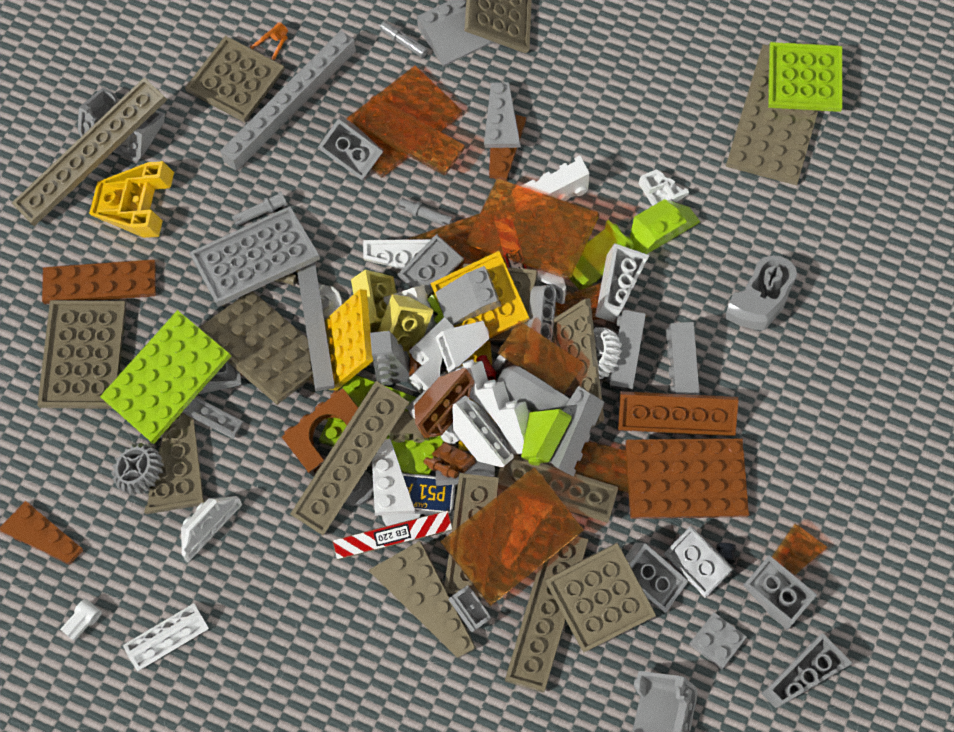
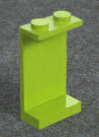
[558,220,634,293]

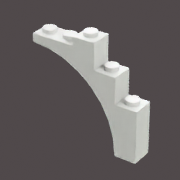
[406,317,460,445]
[440,360,529,454]

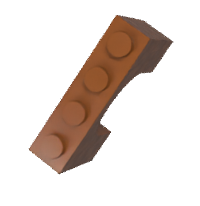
[282,388,359,476]

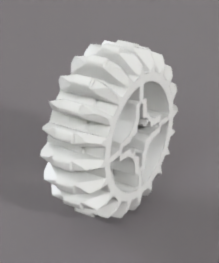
[594,327,622,379]

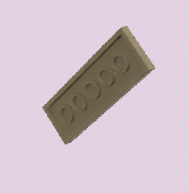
[497,454,619,523]
[445,473,500,598]

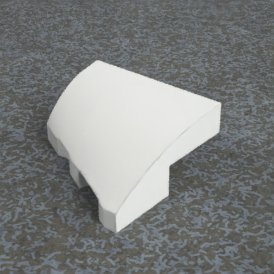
[638,169,689,206]

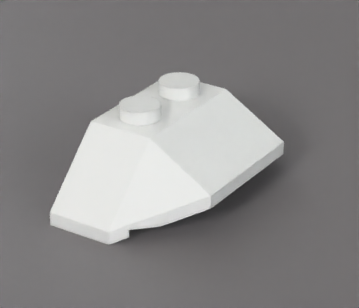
[453,396,514,467]
[181,496,242,562]

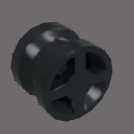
[716,543,736,564]

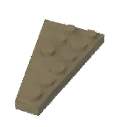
[552,298,604,428]
[144,413,204,514]
[368,541,476,658]

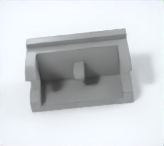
[448,585,492,632]

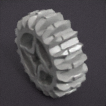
[111,442,164,496]

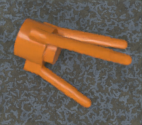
[250,22,288,61]

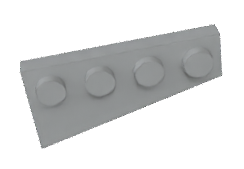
[484,82,521,148]

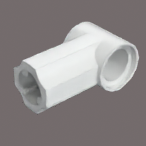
[60,599,102,641]

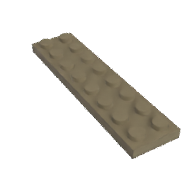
[290,381,409,536]
[505,529,588,693]

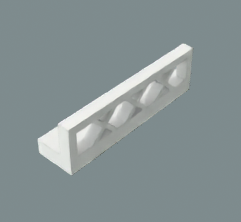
[123,603,209,671]

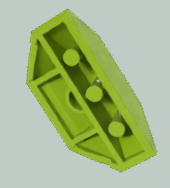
[630,199,700,254]

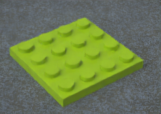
[768,42,842,112]

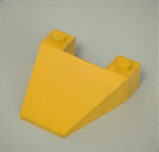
[89,161,174,238]

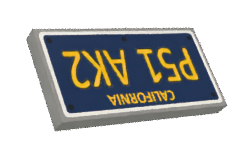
[373,473,455,516]

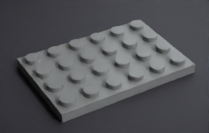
[189,206,320,307]

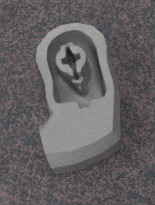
[726,255,797,330]
[496,365,570,412]

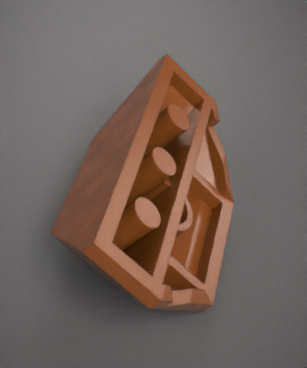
[414,368,475,438]

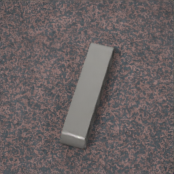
[524,285,556,378]

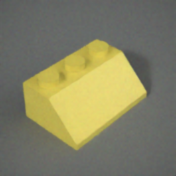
[351,270,397,333]
[378,294,434,358]

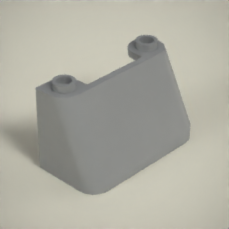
[78,87,165,161]
[632,671,697,732]

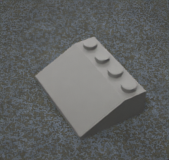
[417,0,494,67]

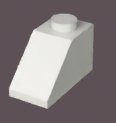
[536,264,566,304]

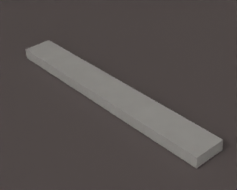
[297,262,335,391]

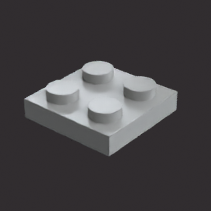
[689,612,747,670]

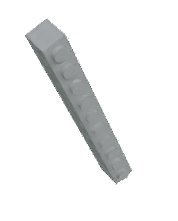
[220,30,356,171]

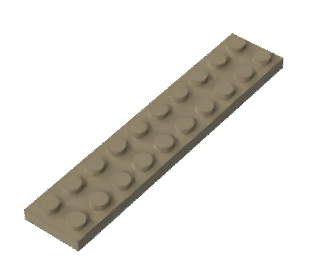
[12,77,167,226]

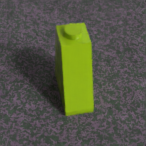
[521,409,572,465]

